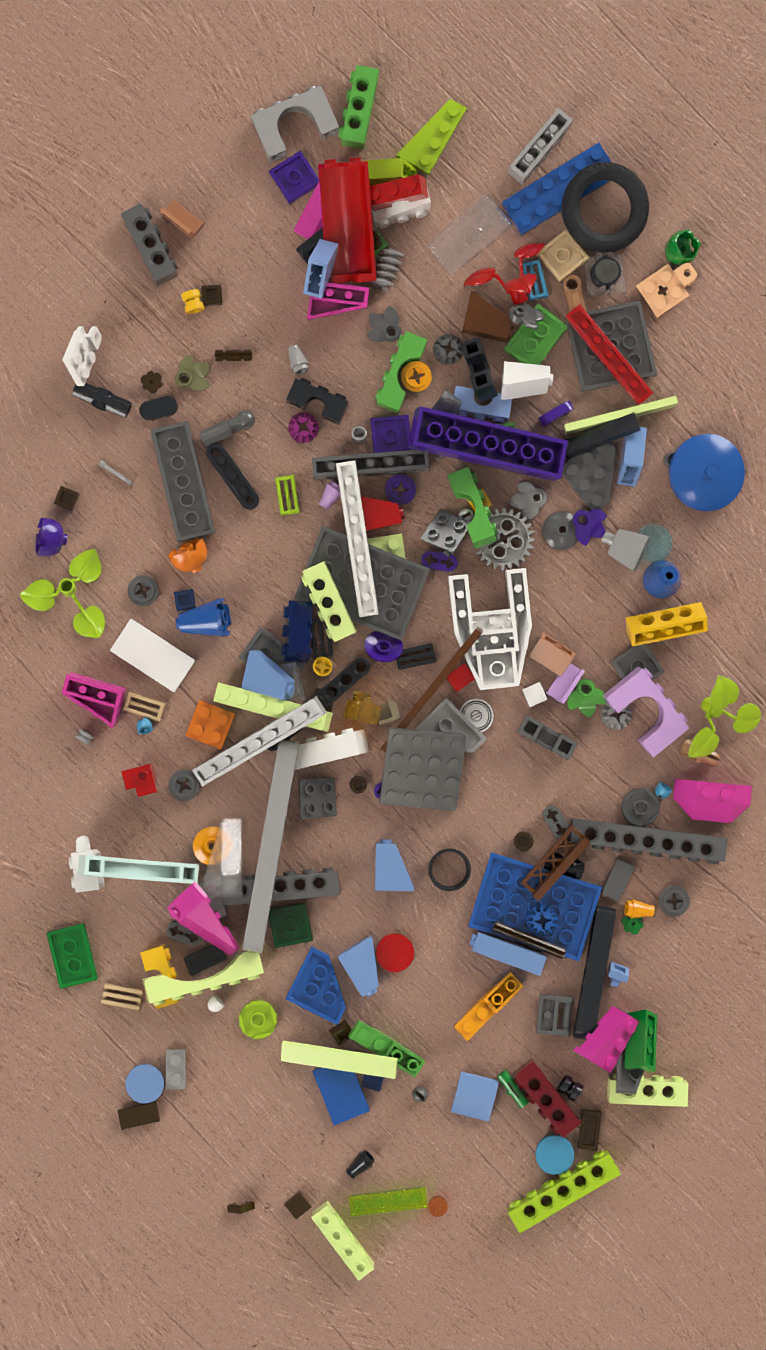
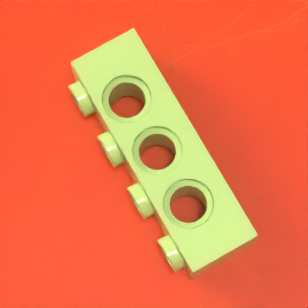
[301,561,357,642]
[607,1074,688,1107]
[311,1200,374,1281]

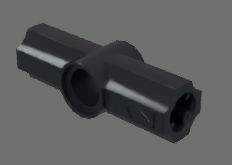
[72,383,132,418]

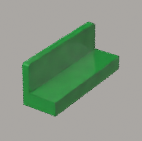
[625,1009,657,1073]

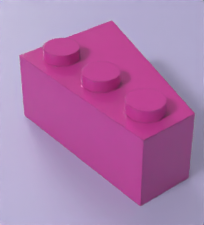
[307,283,370,321]
[573,1006,639,1073]

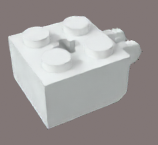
[69,835,105,893]

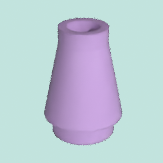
[319,480,341,510]

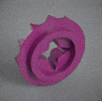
[288,412,319,443]

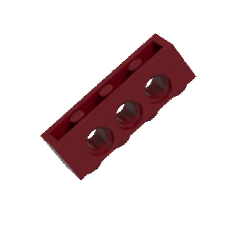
[513,1058,581,1138]

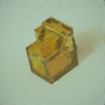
[343,690,381,725]

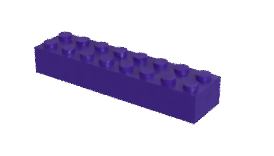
[408,406,568,481]

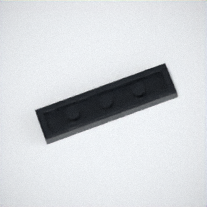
[565,412,641,459]

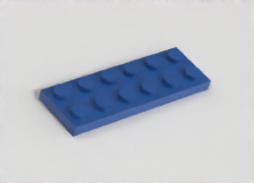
[502,142,611,236]

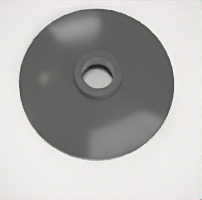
[542,511,578,550]

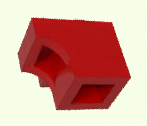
[121,764,157,797]

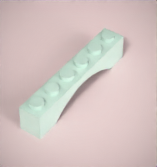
[77,855,199,884]

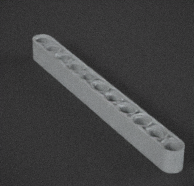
[243,740,299,953]

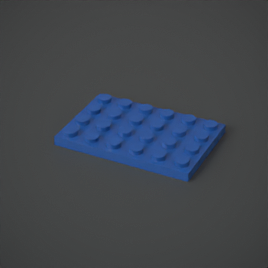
[468,852,602,961]

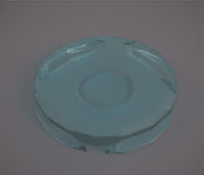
[637,524,673,563]

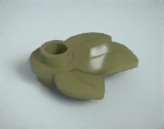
[175,355,210,392]

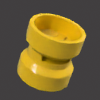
[181,289,204,314]
[313,657,333,677]

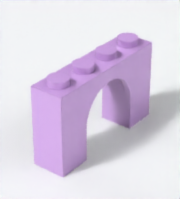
[603,667,689,758]

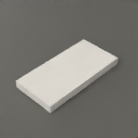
[110,619,196,693]

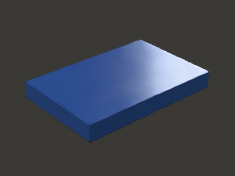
[312,1067,370,1125]

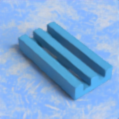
[523,259,549,302]

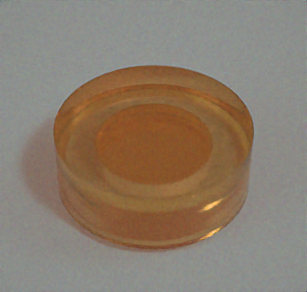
[428,1196,448,1217]

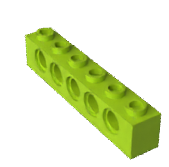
[507,1150,621,1233]

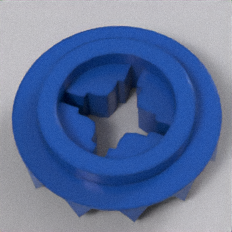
[527,905,558,936]

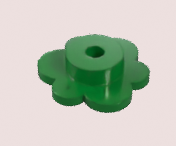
[621,916,644,935]

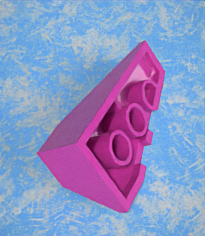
[294,162,337,239]
[167,882,240,956]

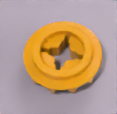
[401,361,432,392]

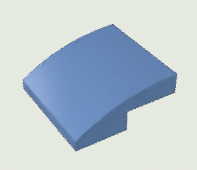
[451,1071,499,1122]

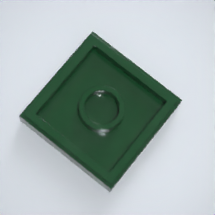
[269,902,313,948]

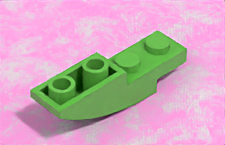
[348,1019,425,1077]

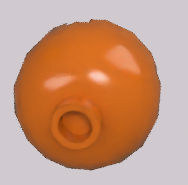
[168,538,208,573]

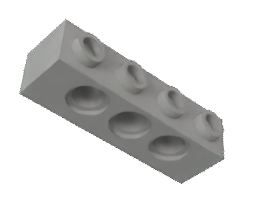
[508,108,573,185]

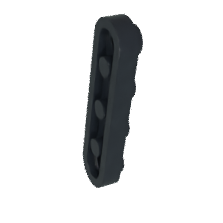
[206,443,259,510]

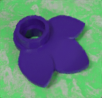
[573,509,607,546]

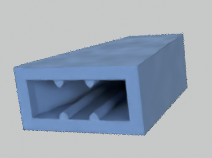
[303,239,338,299]
[617,427,647,487]
[241,650,295,700]
[375,839,414,891]
[338,935,379,997]

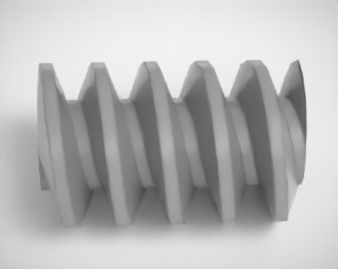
[370,248,405,292]

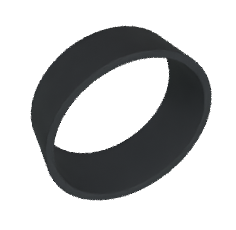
[428,848,471,891]

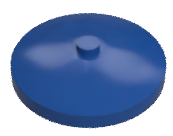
[669,434,745,511]

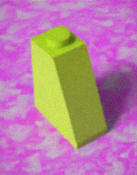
[365,158,417,186]

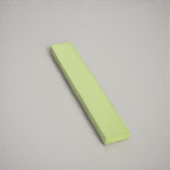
[563,396,678,435]
[281,1041,398,1079]

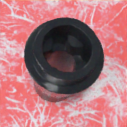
[346,1150,375,1179]

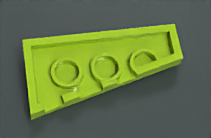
[396,99,467,176]

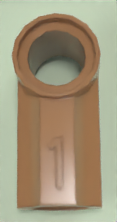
[562,275,587,312]

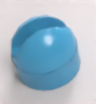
[137,718,153,734]
[655,782,672,799]

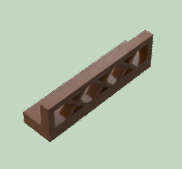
[520,824,590,901]

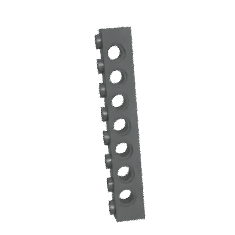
[569,818,728,865]

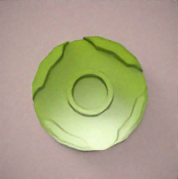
[239,1000,277,1039]

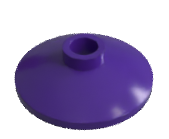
[364,631,403,662]

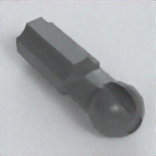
[199,410,255,448]

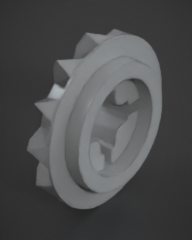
[601,702,632,730]

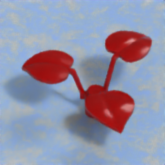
[464,243,545,304]

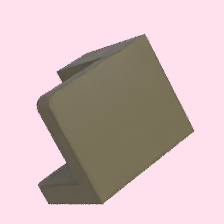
[373,700,401,726]

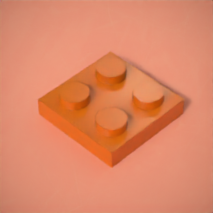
[185,700,235,750]

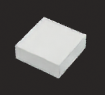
[522,682,547,707]

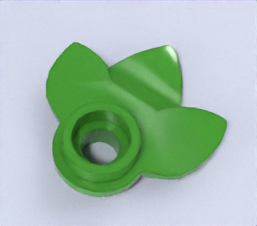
[567,679,606,717]

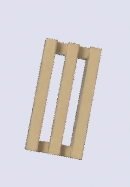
[123,692,166,722]
[101,983,143,1010]

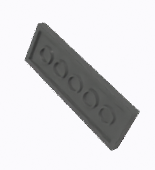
[150,421,215,542]

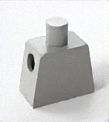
[602,529,652,571]

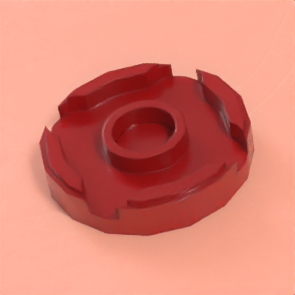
[376,933,414,972]

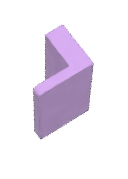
[546,663,585,704]

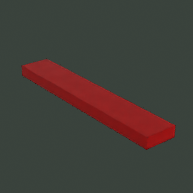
[565,304,654,405]

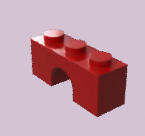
[370,174,429,211]

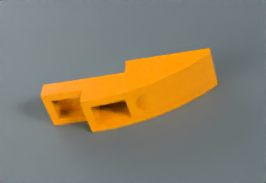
[453,972,523,1041]

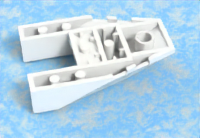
[448,568,532,690]

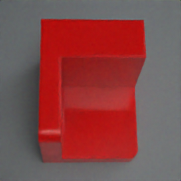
[446,663,475,692]

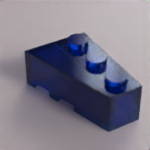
[281,600,312,663]

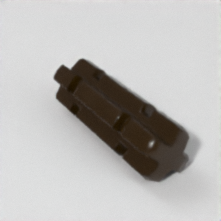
[215,350,252,361]

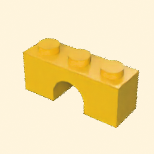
[140,944,181,1009]

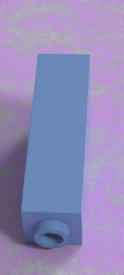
[469,931,547,976]

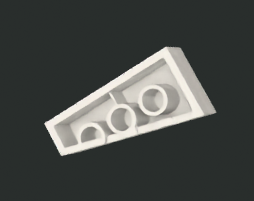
[295,728,369,770]

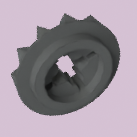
[433,334,463,365]
[128,575,159,606]
[168,770,200,801]
[658,885,690,917]

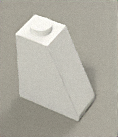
[501,361,553,400]

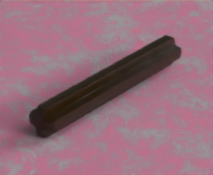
[492,921,566,959]

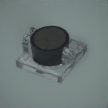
[584,252,626,297]

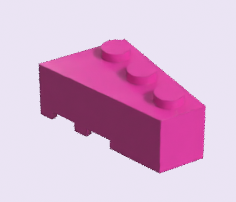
[62,672,127,728]

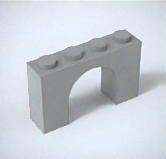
[250,85,339,163]

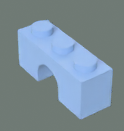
[454,386,512,423]

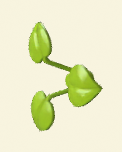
[20,549,105,639]
[688,675,762,757]

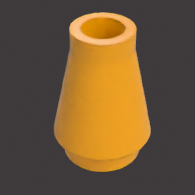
[624,899,655,918]

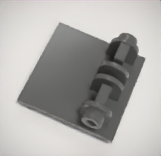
[421,510,470,557]
[299,778,337,819]

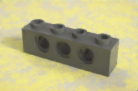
[120,203,178,286]

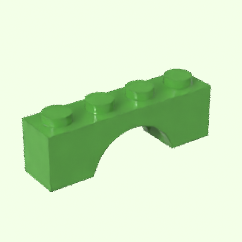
[375,331,427,414]
[447,467,498,549]

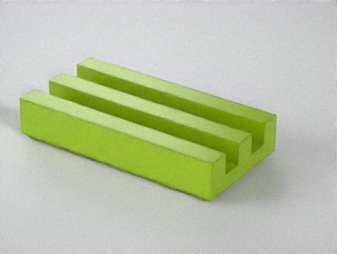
[275,475,300,516]

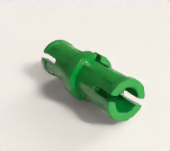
[497,1070,530,1109]

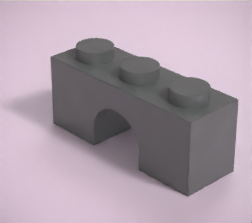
[516,715,578,760]

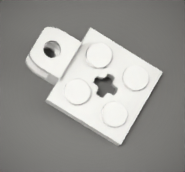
[62,326,102,386]

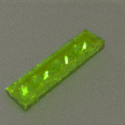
[348,1186,428,1217]

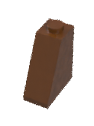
[462,291,514,343]

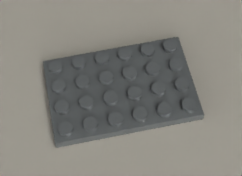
[294,526,430,640]

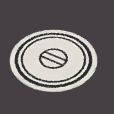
[460,699,494,732]

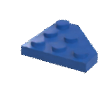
[285,946,346,1025]

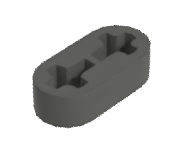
[543,806,570,839]
[166,921,202,946]

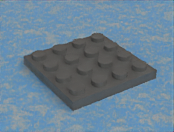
[565,300,657,392]
[379,727,467,811]

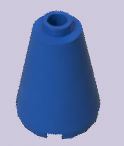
[643,560,682,599]
[176,598,231,637]

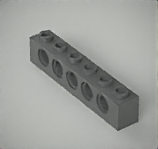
[312,450,429,480]
[221,867,340,906]

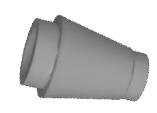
[288,345,309,375]

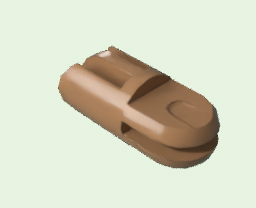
[678,739,721,767]

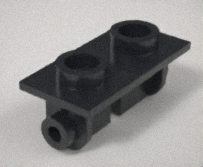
[296,227,324,264]
[544,852,585,879]

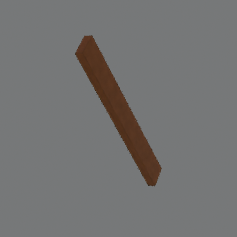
[380,626,483,753]

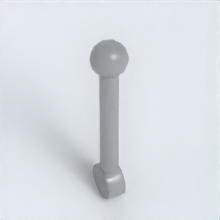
[98,461,133,486]

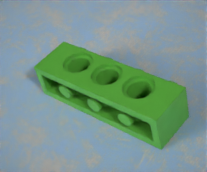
[338,65,379,150]

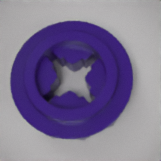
[385,474,416,505]

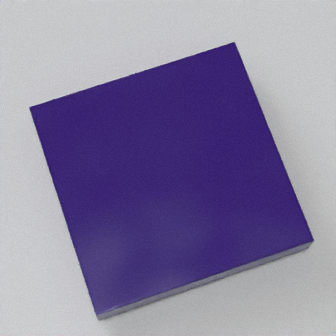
[269,151,319,205]
[370,415,412,453]

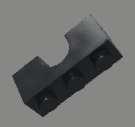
[461,337,498,402]
[286,378,349,425]

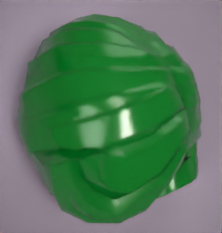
[665,229,701,265]

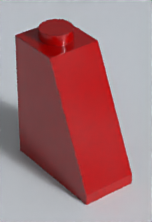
[361,496,405,533]

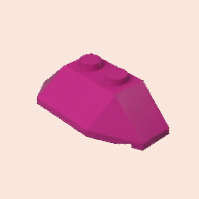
[673,779,752,823]

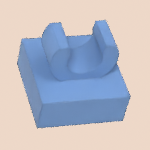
[608,962,629,987]

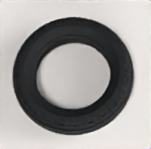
[562,162,649,253]

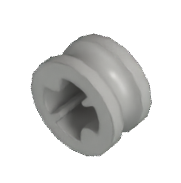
[75,729,95,746]

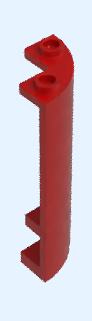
[318,157,376,283]

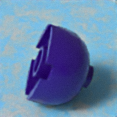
[35,517,67,557]

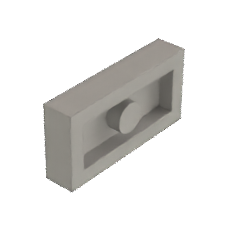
[166,1049,186,1090]

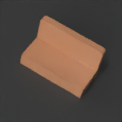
[160,200,204,240]
[529,632,576,676]

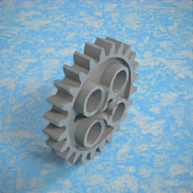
[473,508,535,571]

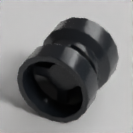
[557,1074,584,1102]

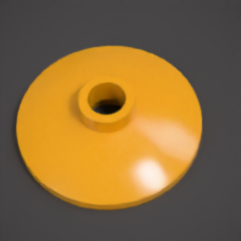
[193,827,232,866]

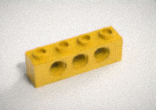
[626,602,708,647]

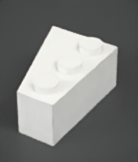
[371,189,431,228]

